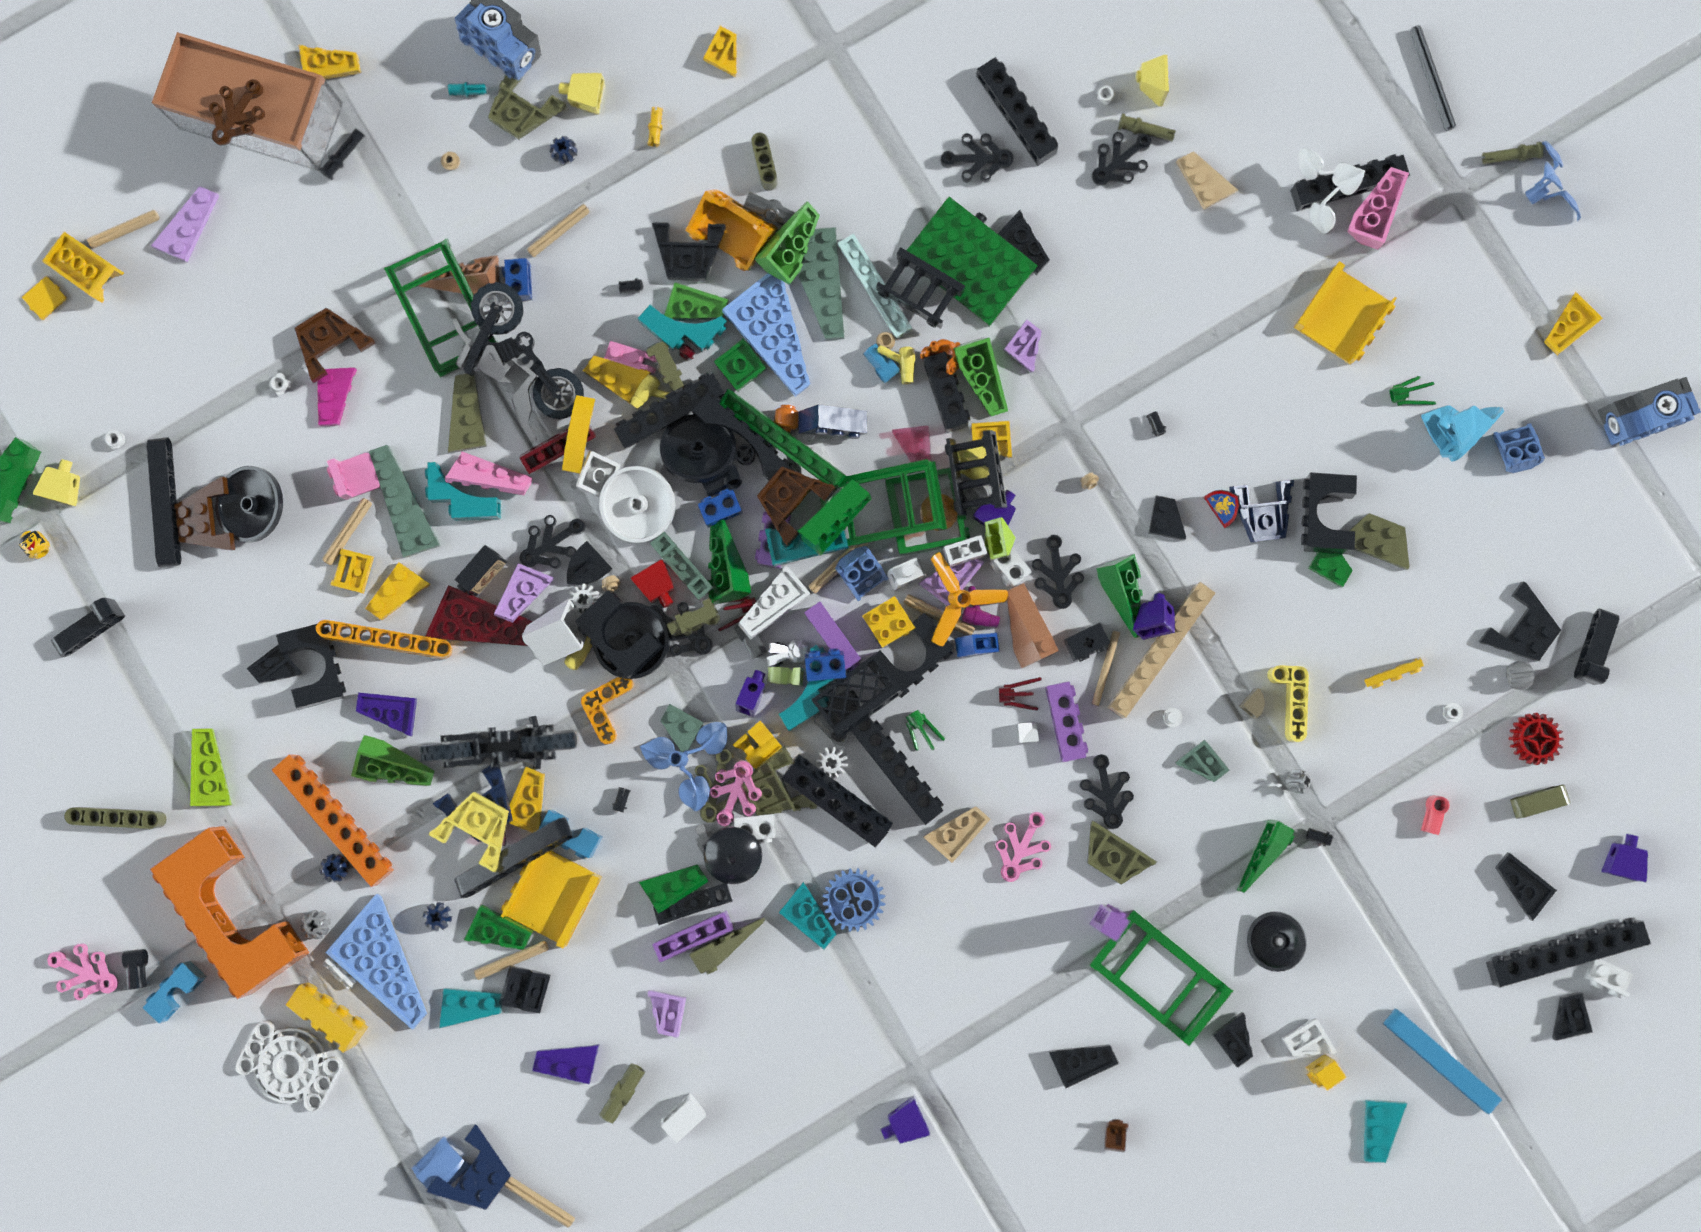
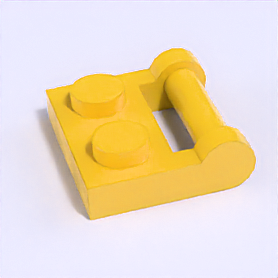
[330,549,374,594]

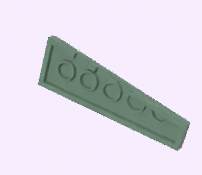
[369,445,440,558]

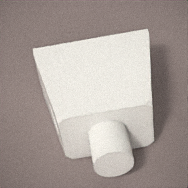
[887,558,927,591]

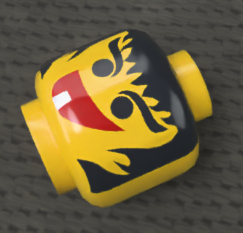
[19,531,50,559]

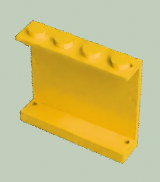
[1293,261,1397,365]
[501,850,602,949]

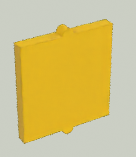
[22,276,68,320]

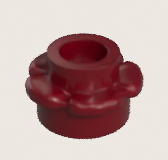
[679,344,696,361]

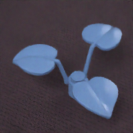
[1525,141,1581,221]
[640,722,727,811]

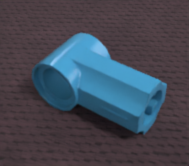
[863,344,900,383]

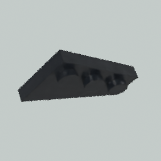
[998,210,1050,276]
[1495,852,1557,921]
[1048,1044,1119,1089]

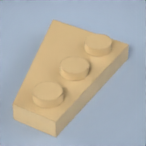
[1176,151,1238,210]
[923,806,990,863]

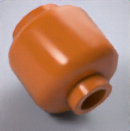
[774,405,798,433]

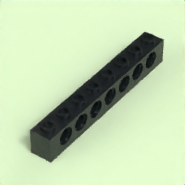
[829,689,944,825]
[1486,917,1651,987]

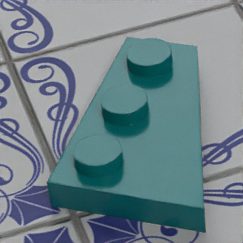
[779,882,836,950]
[439,988,502,1028]

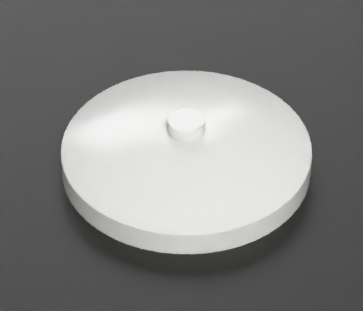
[599,466,675,543]

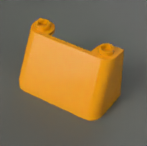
[685,189,778,271]

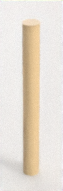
[1092,631,1120,706]

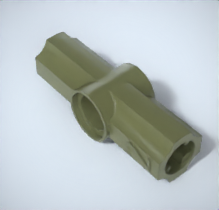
[599,1063,646,1124]

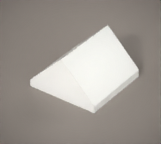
[576,450,620,497]

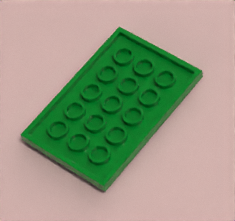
[906,196,1038,326]

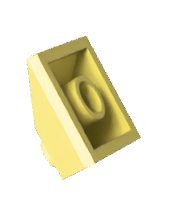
[1136,55,1169,106]

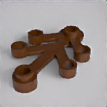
[209,79,265,146]

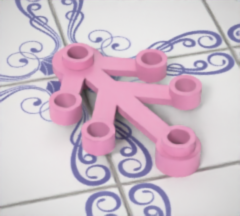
[710,760,762,826]
[995,812,1051,882]
[47,943,118,1000]

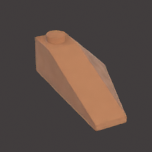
[419,255,499,294]
[1007,583,1059,668]

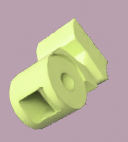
[767,667,804,686]

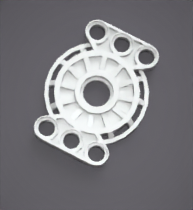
[235,1021,343,1112]

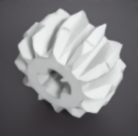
[569,584,599,614]
[815,747,848,779]

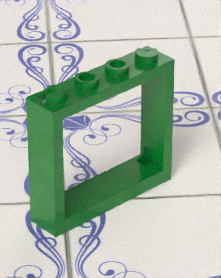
[885,467,970,557]

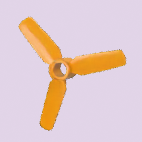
[931,552,1008,646]

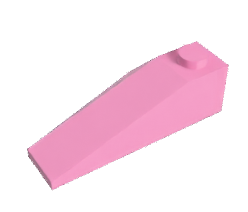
[1347,167,1409,250]

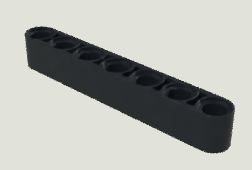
[147,437,182,568]
[454,817,573,898]

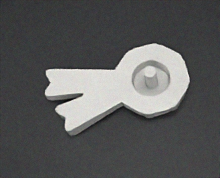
[766,640,809,666]

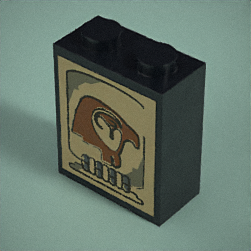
[454,545,508,596]

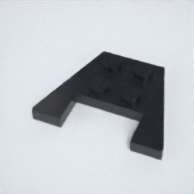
[652,222,726,281]
[1479,581,1561,661]

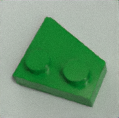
[1308,552,1353,588]

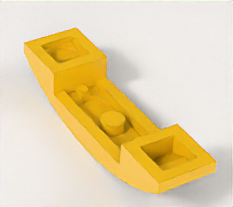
[562,395,595,474]

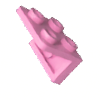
[327,452,380,500]

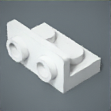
[1584,959,1633,998]

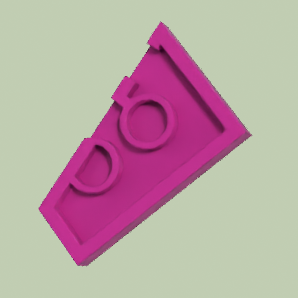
[317,367,357,426]

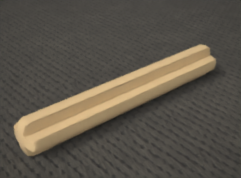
[527,204,590,257]
[87,210,160,248]
[322,498,372,565]
[809,543,869,593]
[904,594,975,636]
[474,941,549,980]
[505,1177,575,1228]

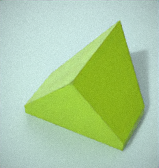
[984,517,1016,560]

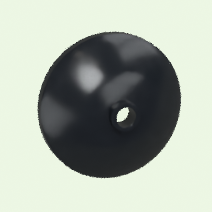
[704,827,762,884]
[1247,912,1307,972]

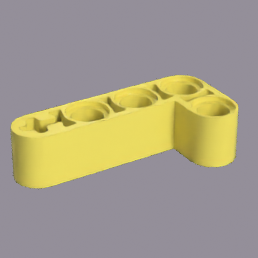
[1267,665,1309,742]

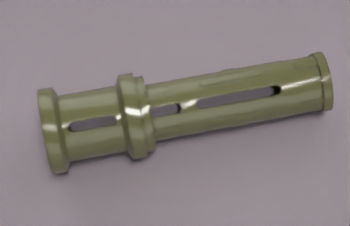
[1117,113,1176,142]
[1482,142,1544,165]

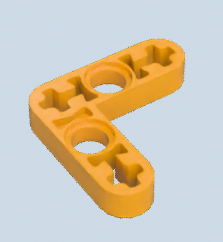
[581,677,634,744]

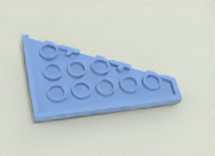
[722,273,810,397]
[325,894,427,1030]

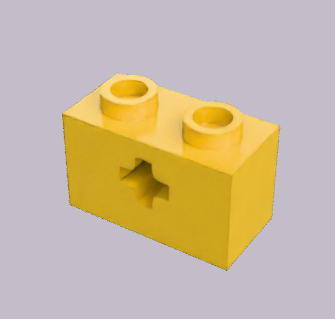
[1305,1054,1347,1091]

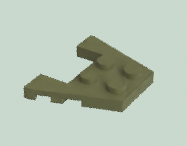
[488,75,566,140]
[742,746,818,816]

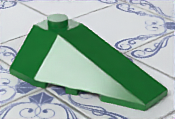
[708,520,751,604]
[1096,554,1143,638]
[1237,820,1294,893]

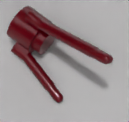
[718,596,756,632]
[999,677,1042,711]

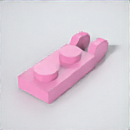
[605,341,657,374]

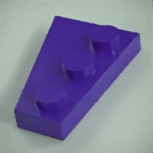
[356,692,417,737]
[532,1044,599,1084]

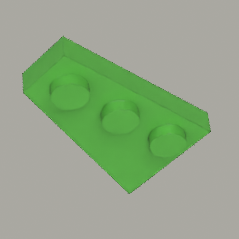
[664,282,729,319]

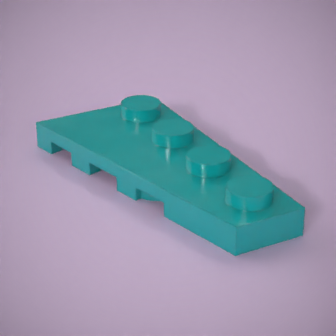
[765,528,848,566]

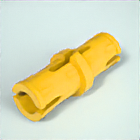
[648,107,663,147]

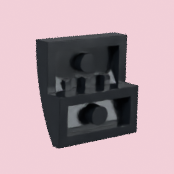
[499,965,551,1014]

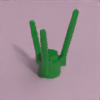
[1390,376,1436,406]
[905,710,945,751]

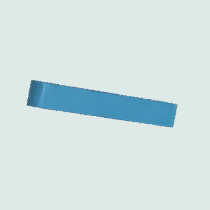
[1383,1008,1502,1115]

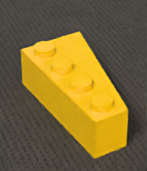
[286,983,369,1053]

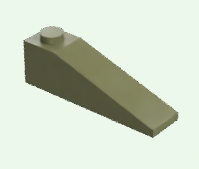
[689,917,765,975]

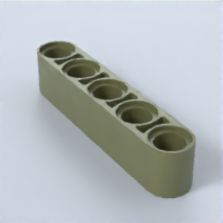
[64,807,167,829]

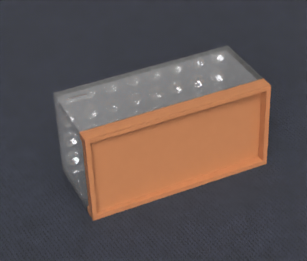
[152,32,343,171]

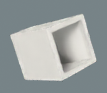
[522,599,587,666]

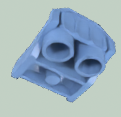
[1493,423,1545,473]
[835,546,888,601]
[412,1136,471,1197]

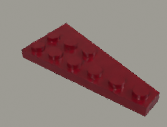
[425,585,533,646]

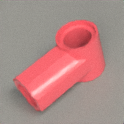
[1421,795,1450,835]

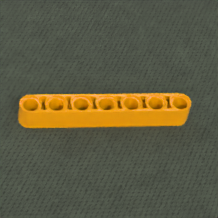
[316,620,453,659]

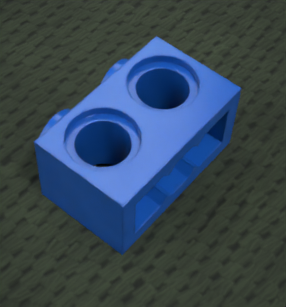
[502,258,532,301]
[698,489,743,528]
[805,648,846,681]

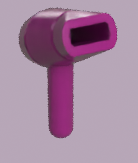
[962,586,1000,628]

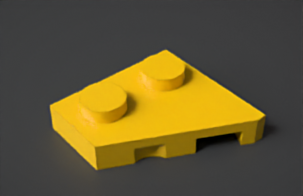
[703,26,737,77]

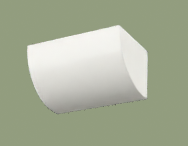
[661,1093,706,1143]

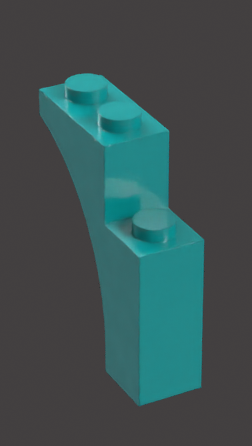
[637,304,727,352]
[425,462,501,521]
[778,645,836,731]

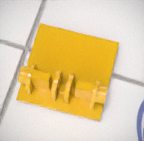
[862,596,915,648]

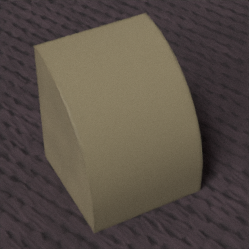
[1239,688,1265,719]

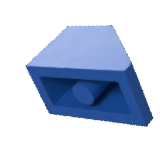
[955,633,1000,657]

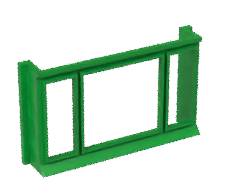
[384,239,498,378]
[820,459,947,553]
[1089,910,1233,1046]

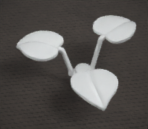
[1299,147,1365,234]

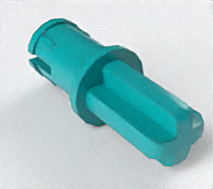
[448,82,486,97]

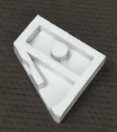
[1282,1018,1337,1056]

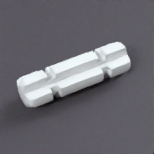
[323,956,356,989]

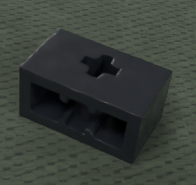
[1063,623,1110,662]

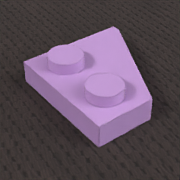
[1003,320,1042,372]
[648,990,686,1037]

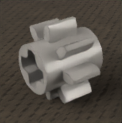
[1286,769,1311,793]

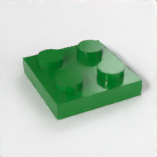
[714,339,767,392]

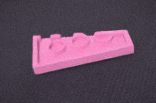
[445,452,532,495]

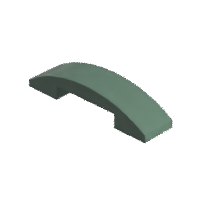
[650,531,713,600]

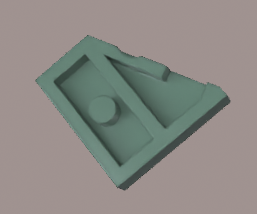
[660,704,704,752]
[1175,739,1230,782]

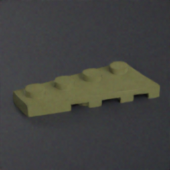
[448,374,487,453]

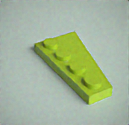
[190,728,232,806]

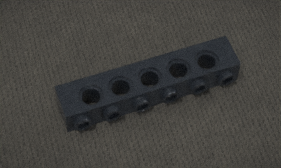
[976,57,1058,166]
[1290,154,1410,211]
[614,372,724,449]
[781,754,893,848]

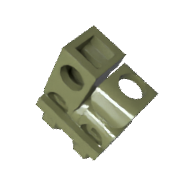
[645,341,684,391]
[667,598,720,637]

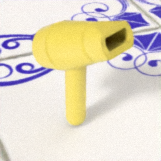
[877,346,916,384]
[630,375,671,409]
[564,636,593,670]

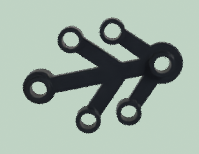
[1092,132,1152,186]
[941,133,1014,183]
[519,515,586,569]
[1031,535,1084,609]
[650,602,713,656]
[1079,754,1134,829]

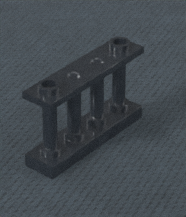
[876,247,965,329]
[945,430,1007,516]

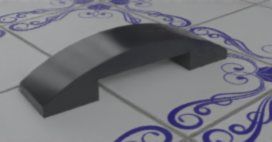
[653,883,733,925]

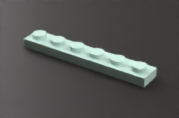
[838,234,912,339]

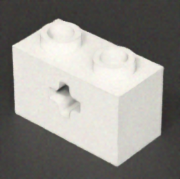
[943,535,987,567]

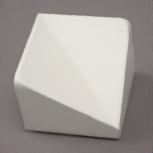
[1017,722,1039,743]

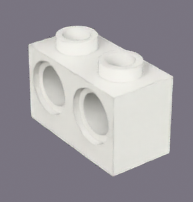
[989,548,1032,588]
[734,814,776,843]

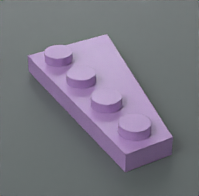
[151,186,219,262]

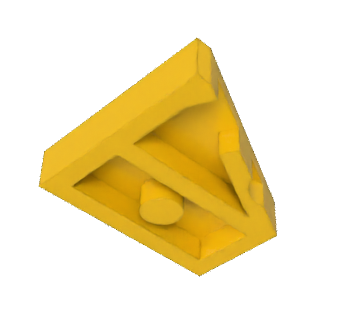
[971,421,1012,458]

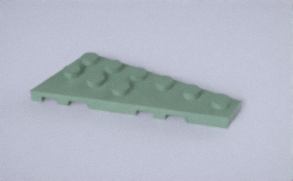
[797,227,844,340]

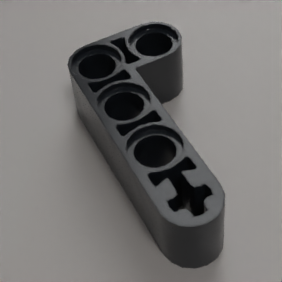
[51,598,125,658]
[1574,608,1619,685]

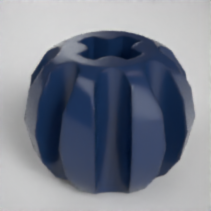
[549,136,577,165]
[319,853,350,883]
[423,902,452,931]

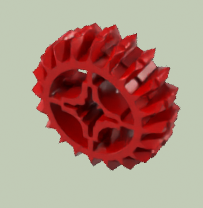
[1508,713,1564,765]

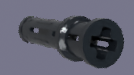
[318,128,365,181]

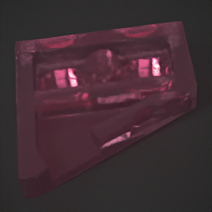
[892,426,932,462]

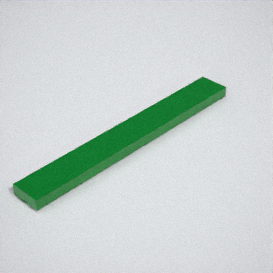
[719,389,846,488]

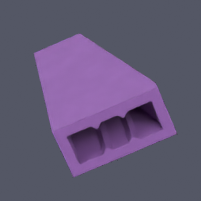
[804,601,861,671]

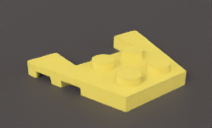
[429,792,509,872]

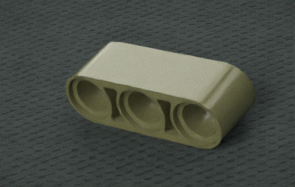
[751,132,778,190]
[1510,784,1571,819]

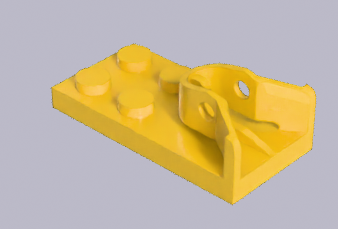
[42,231,124,303]

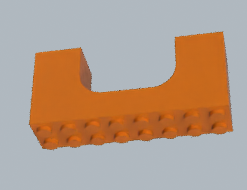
[150,826,310,999]

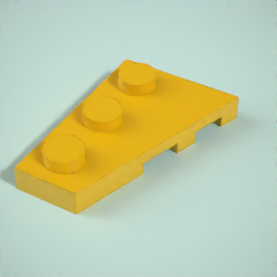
[1544,292,1603,356]
[365,562,431,620]
[1364,657,1424,689]
[510,767,545,833]

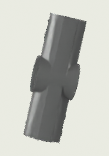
[743,192,796,225]

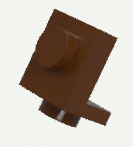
[1104,1119,1129,1153]

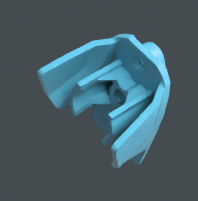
[1421,405,1504,462]

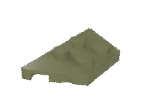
[1349,513,1410,570]
[1087,820,1157,885]

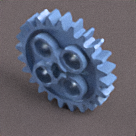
[823,868,886,932]

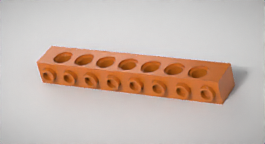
[272,754,394,887]

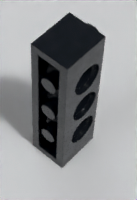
[923,352,971,433]

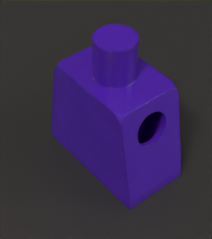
[972,490,1016,527]
[1133,593,1175,640]
[735,670,766,718]
[1601,834,1648,882]
[880,1096,930,1144]

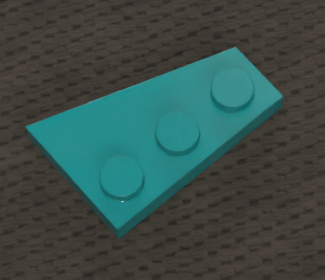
[1364,1100,1407,1163]

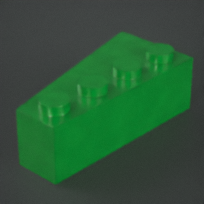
[0,437,41,523]
[798,479,872,556]

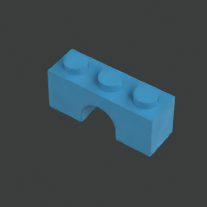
[538,810,603,859]
[143,961,207,1024]

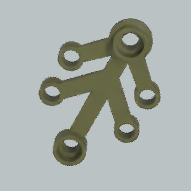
[695,749,739,823]

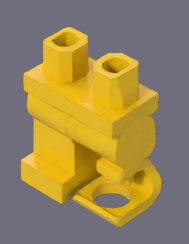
[732,720,782,769]

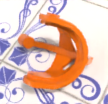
[920,339,960,375]

